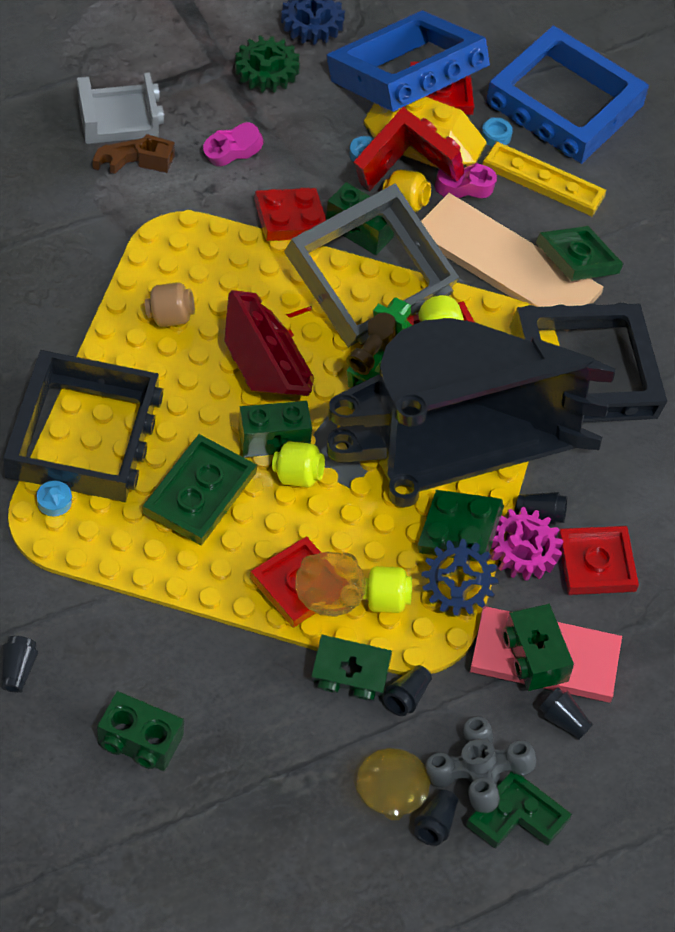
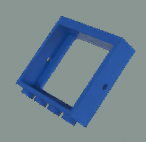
[326,10,490,112]
[486,25,649,164]

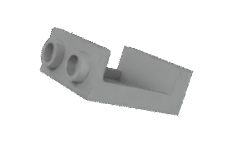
[77,72,164,144]

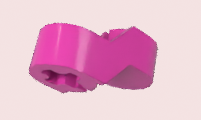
[203,122,264,167]
[435,163,497,198]

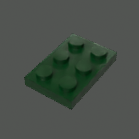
[143,434,257,546]

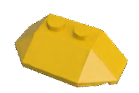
[364,97,487,168]

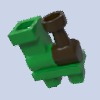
[346,298,412,388]

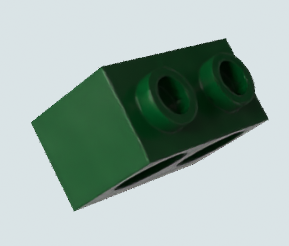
[97,691,184,772]

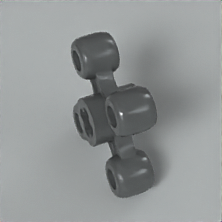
[425,716,537,813]

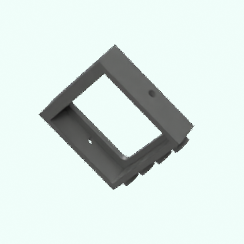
[284,184,459,348]

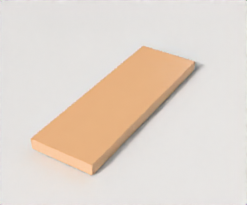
[421,193,603,332]

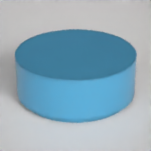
[481,118,513,147]

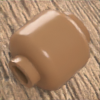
[145,282,195,327]

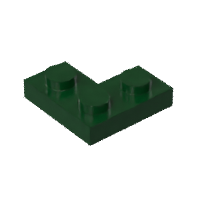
[467,771,572,849]

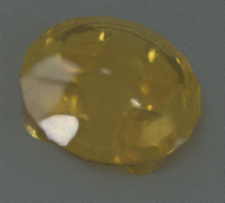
[295,552,366,617]
[356,748,430,820]

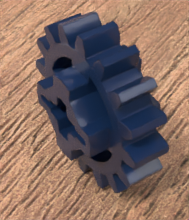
[281,0,345,45]
[421,539,499,617]

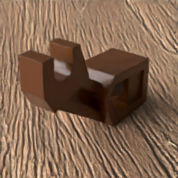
[93,134,175,174]

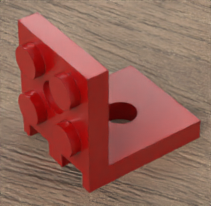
[354,107,465,191]

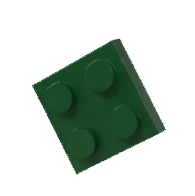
[536,226,624,281]
[417,489,504,562]

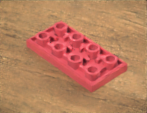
[470,607,622,703]

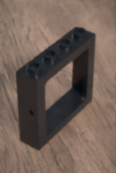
[509,302,668,422]
[3,350,164,502]

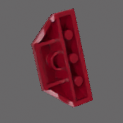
[224,290,314,396]

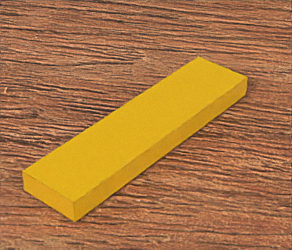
[483,142,606,217]

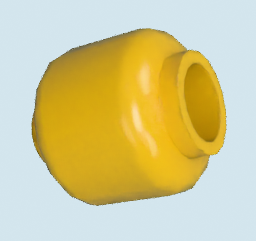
[383,169,431,212]

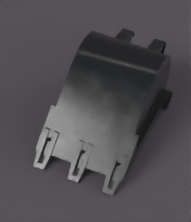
[327,318,616,507]

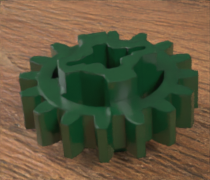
[235,36,300,92]

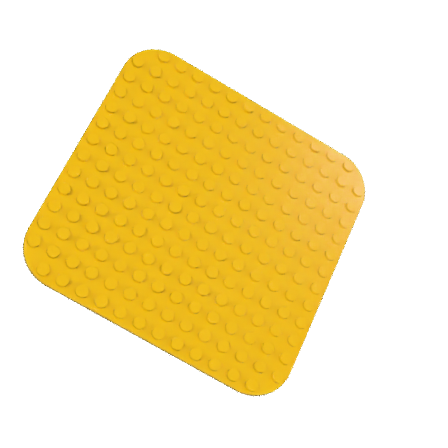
[8,210,559,675]

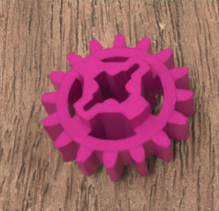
[491,507,563,581]

